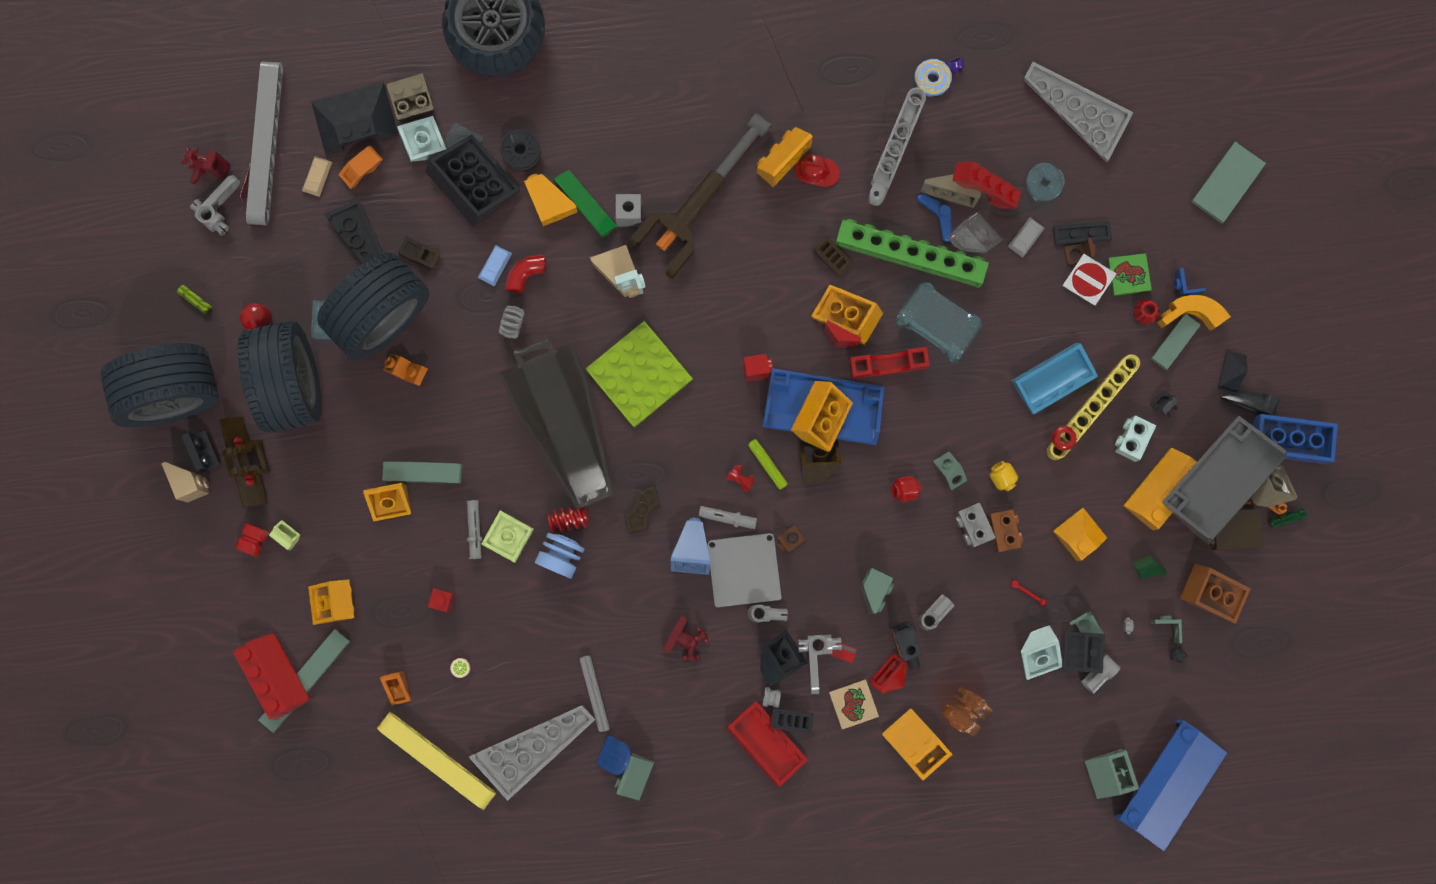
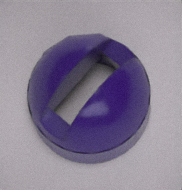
[948,58,964,73]

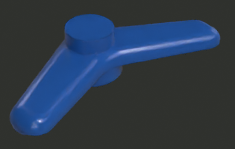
[916,193,952,243]

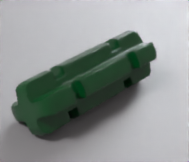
[1268,508,1307,529]

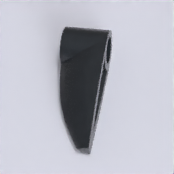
[1220,391,1280,416]

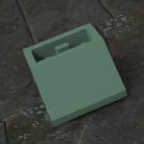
[860,568,894,614]
[1084,749,1139,799]
[615,753,654,800]

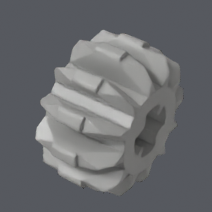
[499,305,525,339]

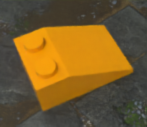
[811,285,883,345]

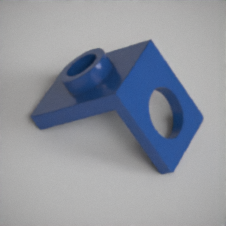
[1174,268,1206,297]

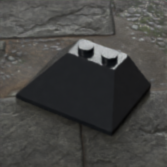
[311,82,398,156]

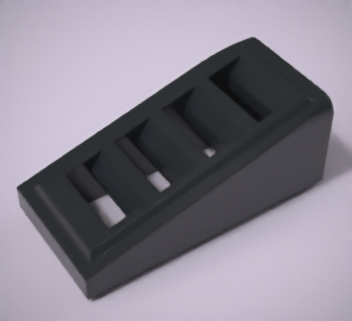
[770,708,814,733]

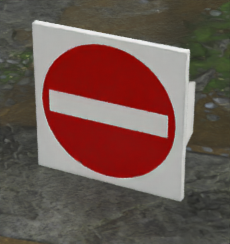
[1063,254,1116,305]

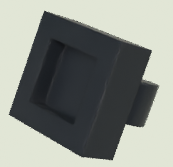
[1151,392,1178,417]

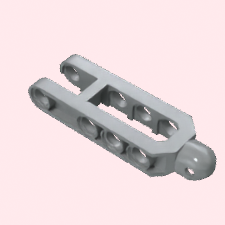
[869,87,926,206]

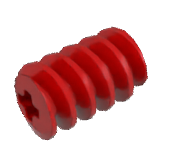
[547,503,589,534]

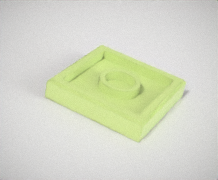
[481,511,534,563]

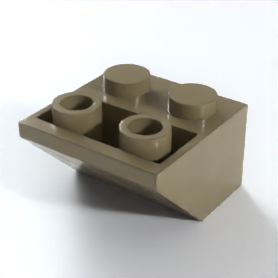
[387,73,434,120]

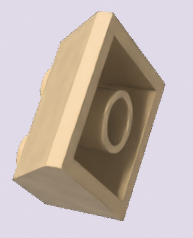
[162,462,209,502]

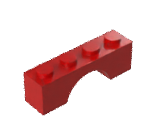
[952,162,1021,209]
[849,347,930,380]

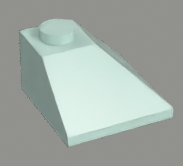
[1021,625,1063,680]

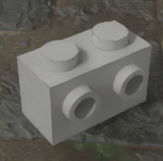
[955,502,996,548]

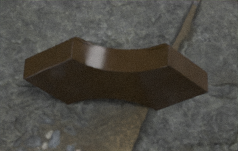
[624,486,660,534]

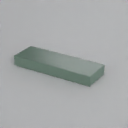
[1151,313,1200,370]

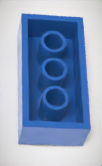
[1253,414,1338,464]

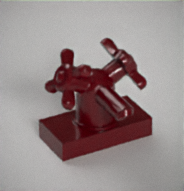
[181,147,230,184]
[663,616,709,661]

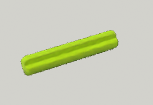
[748,439,787,490]

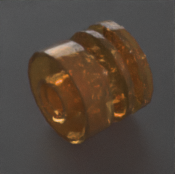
[940,686,993,738]

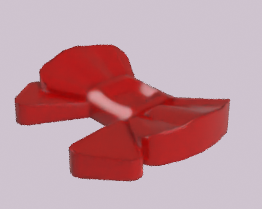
[727,465,754,492]

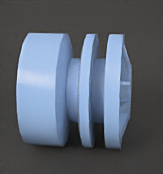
[535,533,584,579]

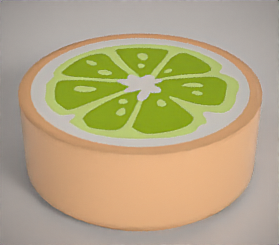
[450,658,471,678]

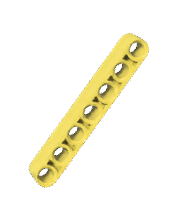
[1047,354,1140,460]
[377,712,496,810]

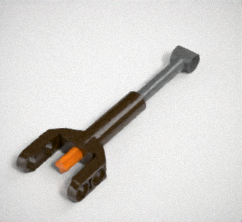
[627,113,772,279]

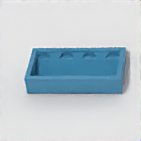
[1011,343,1098,415]

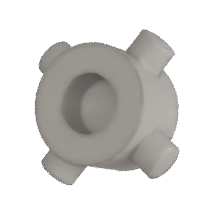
[1123,617,1134,634]

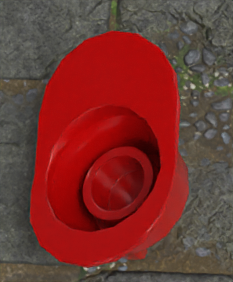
[795,154,840,187]

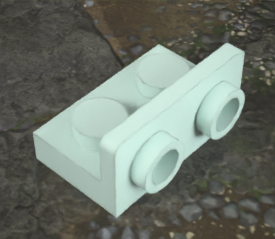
[614,270,645,294]

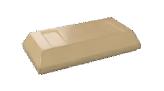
[302,156,332,197]

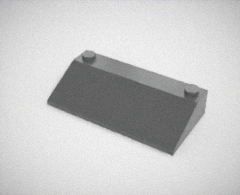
[1162,416,1287,544]

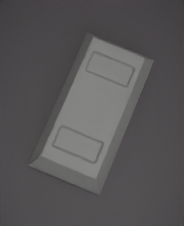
[1008,217,1045,258]

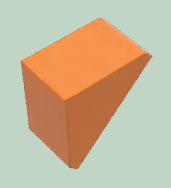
[380,671,411,706]

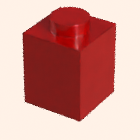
[428,588,455,613]

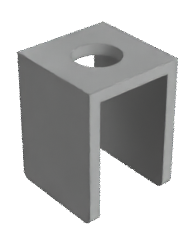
[616,194,642,227]

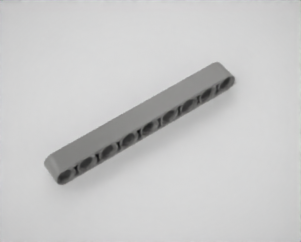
[246,61,283,225]

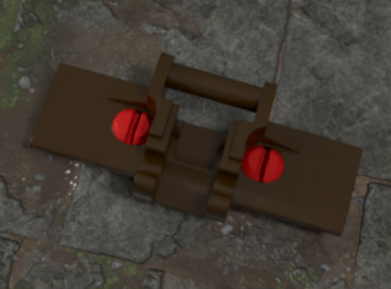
[219,417,271,508]

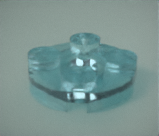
[1026,163,1065,202]

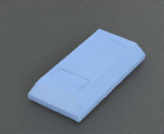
[478,245,512,287]

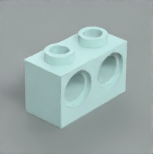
[1115,415,1156,462]

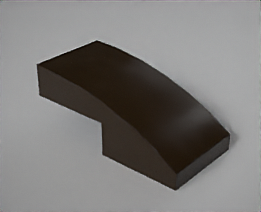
[398,236,441,269]

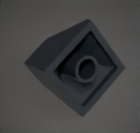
[760,630,807,687]

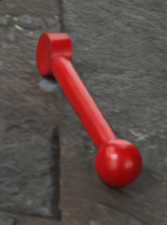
[1011,580,1047,606]

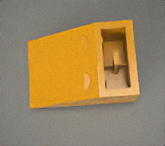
[882,708,953,780]

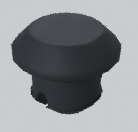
[1170,646,1187,663]

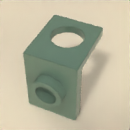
[933,452,967,490]
[1070,612,1104,634]
[1150,616,1182,643]

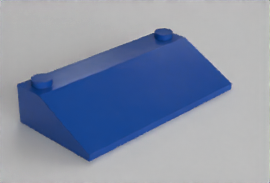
[763,368,885,445]
[1114,719,1227,851]

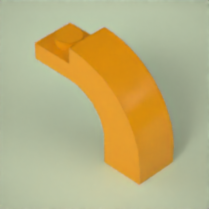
[1157,295,1231,331]

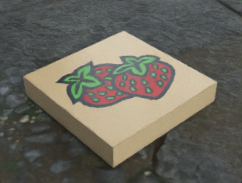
[829,679,879,730]

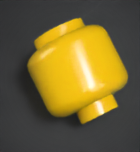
[989,461,1018,491]

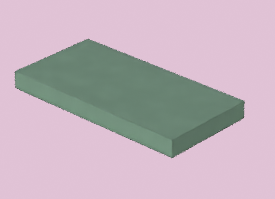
[1191,142,1266,224]

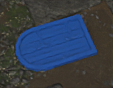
[596,735,630,775]

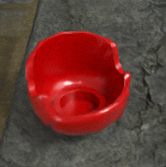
[240,303,272,330]

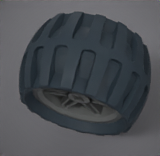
[442,0,545,78]

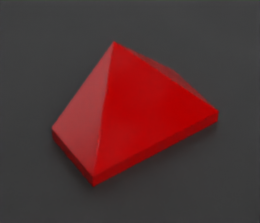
[869,653,907,693]

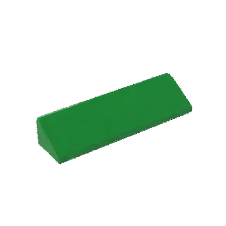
[554,170,617,238]

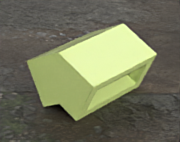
[269,520,300,550]

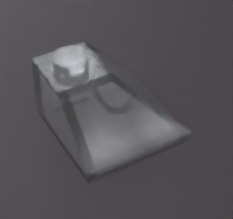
[948,212,1003,253]

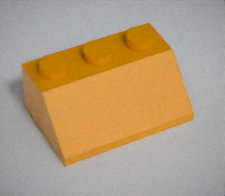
[757,127,813,187]
[791,381,853,452]

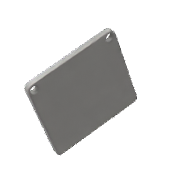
[708,533,781,607]

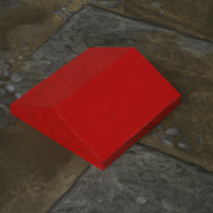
[823,320,862,348]

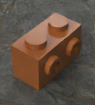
[987,510,1023,553]

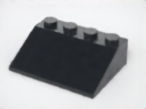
[425,134,520,227]

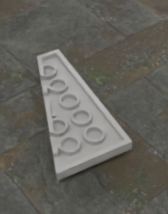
[1023,62,1133,163]
[469,705,596,801]

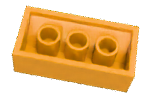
[1123,448,1197,530]

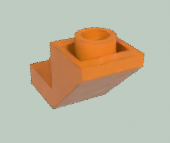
[338,145,383,189]
[383,353,428,386]

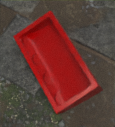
[725,701,808,787]

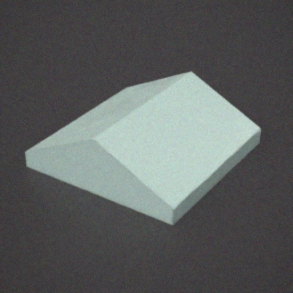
[397,116,446,162]

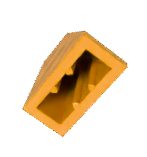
[524,174,578,226]

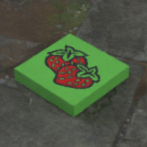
[1107,253,1152,296]

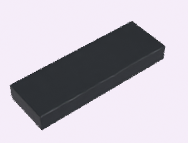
[1053,221,1112,246]

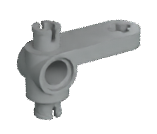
[190,175,240,236]
[798,634,842,695]

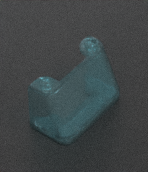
[894,282,983,364]

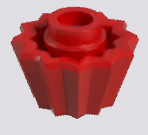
[1133,298,1160,325]

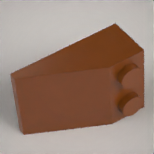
[1180,564,1251,624]

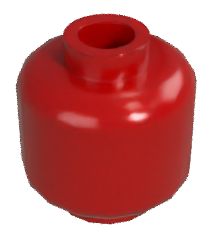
[891,476,921,502]

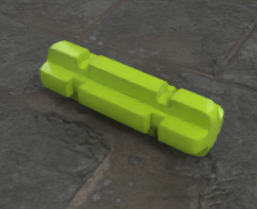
[177,285,211,314]

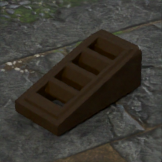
[813,236,853,277]

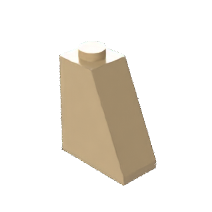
[590,245,639,298]

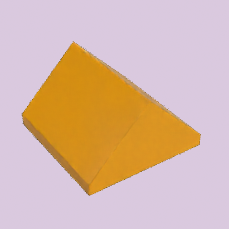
[363,483,411,521]

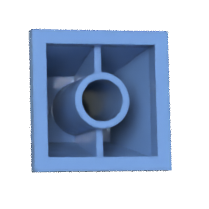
[671,518,710,575]

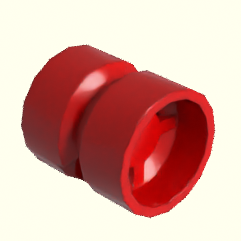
[234,522,269,557]

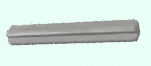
[580,656,610,732]

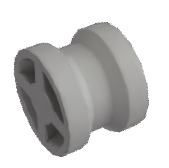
[763,687,781,709]

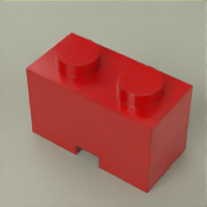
[743,354,773,382]

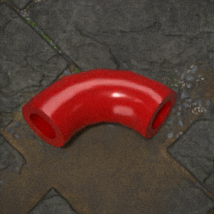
[505,255,546,293]

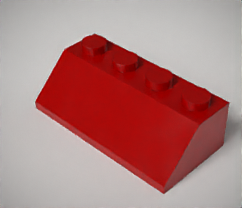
[233,633,311,720]

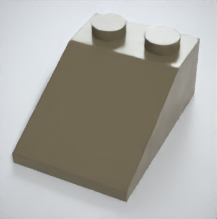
[920,174,981,208]

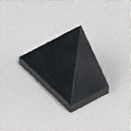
[1218,351,1248,391]

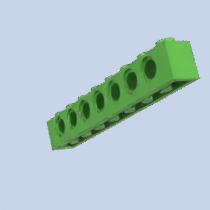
[835,219,989,288]

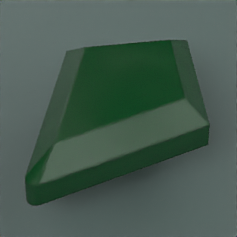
[1132,556,1168,579]

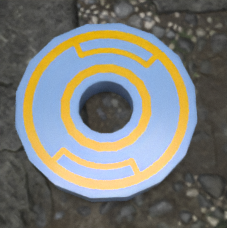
[914,59,952,97]

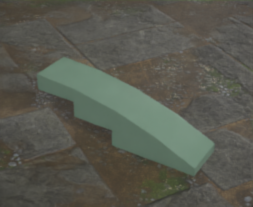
[382,462,462,483]

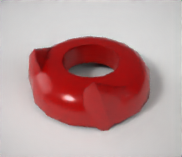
[1052,426,1077,451]

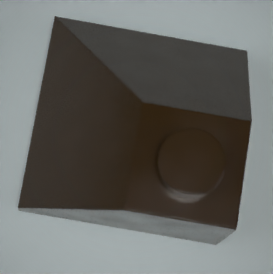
[800,440,842,484]

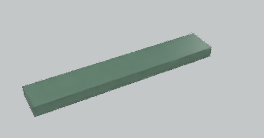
[258,629,351,733]

